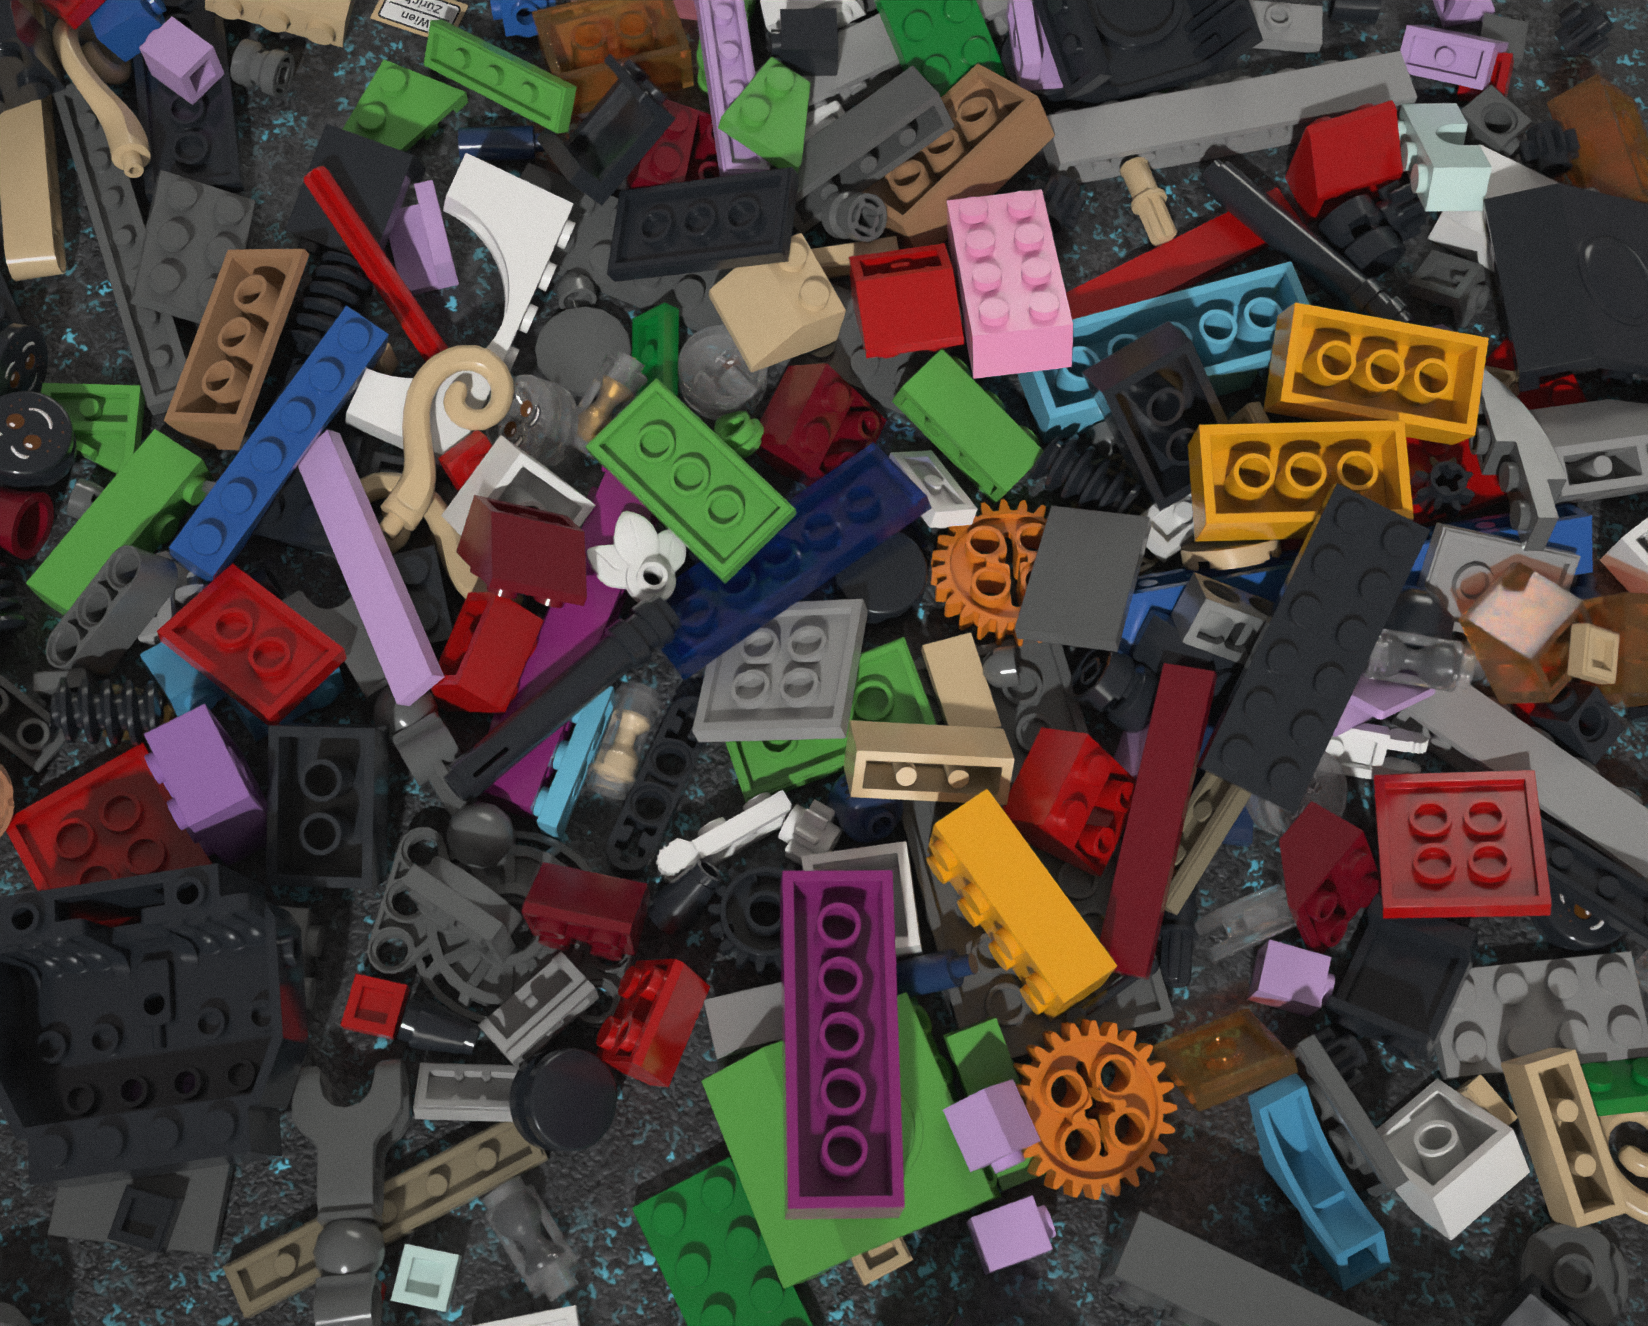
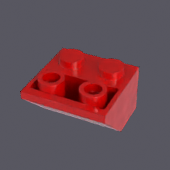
[1285,100,1403,223]
[849,243,964,358]
[431,592,544,713]
[1002,727,1137,877]
[596,959,710,1087]

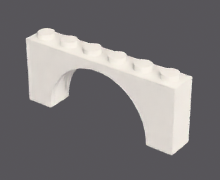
[345,153,576,466]

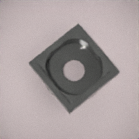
[401,856,523,963]

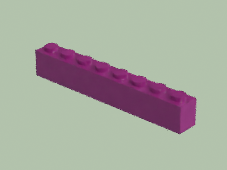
[477,466,659,822]

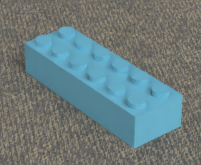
[1017,261,1309,444]

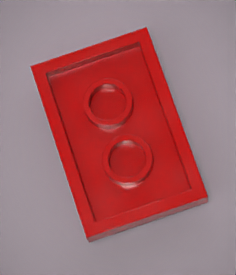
[157,563,347,726]

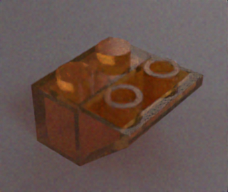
[1458,562,1594,704]

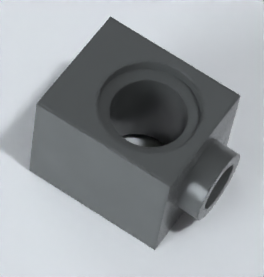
[1460,85,1532,160]

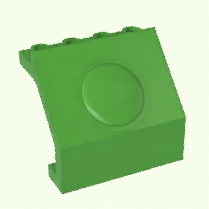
[701,992,1002,1289]

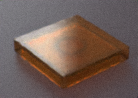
[1153,1008,1298,1112]

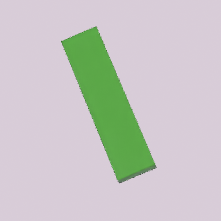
[424,19,577,134]

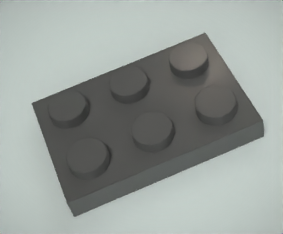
[130,170,255,324]

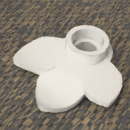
[586,511,686,602]

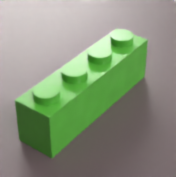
[26,429,214,615]

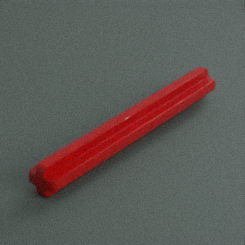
[303,166,448,362]

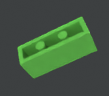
[892,349,1043,504]

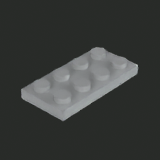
[1435,951,1648,1081]

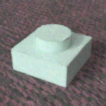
[391,1244,462,1312]

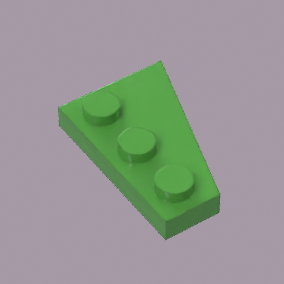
[343,60,468,152]

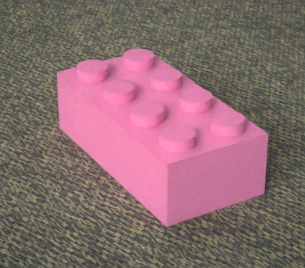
[947,189,1073,379]

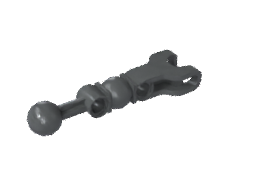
[281,591,514,869]
[292,1058,412,1326]

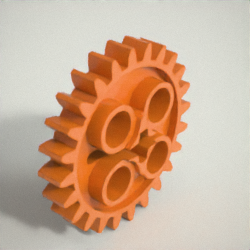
[931,499,1047,646]
[1013,1019,1177,1200]

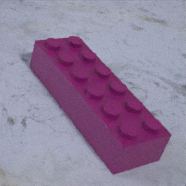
[780,870,905,1220]

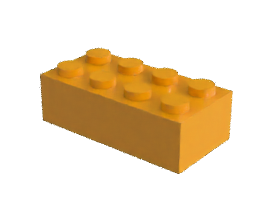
[1263,302,1489,445]
[1188,420,1414,542]
[926,789,1117,1022]

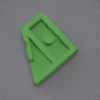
[718,56,810,174]
[41,383,145,474]

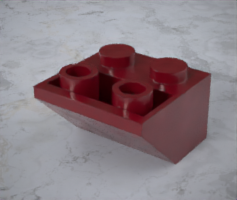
[625,99,720,190]
[755,363,887,500]
[456,495,587,608]
[1279,801,1380,954]
[522,862,650,961]

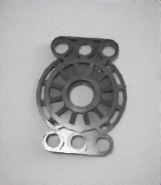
[367,827,649,1028]

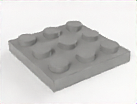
[692,599,868,742]

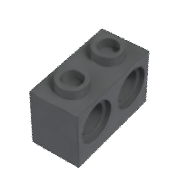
[1171,572,1274,666]

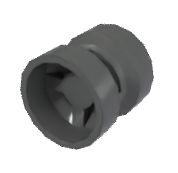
[231,38,295,98]
[821,191,887,242]

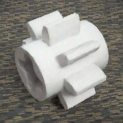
[778,799,843,865]

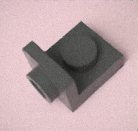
[1408,250,1490,328]

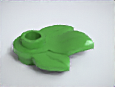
[714,411,764,459]

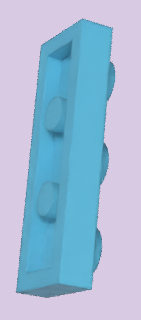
[533,686,617,841]

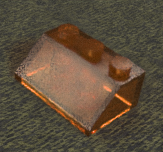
[532,0,694,116]
[1547,74,1648,204]

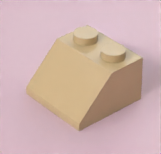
[708,233,846,373]

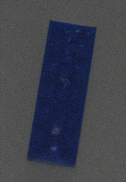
[658,442,932,680]

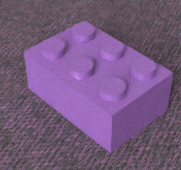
[144,704,267,866]

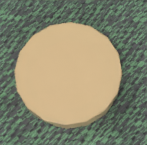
[1180,540,1282,571]

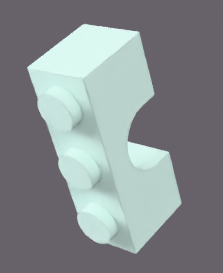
[1398,103,1492,211]

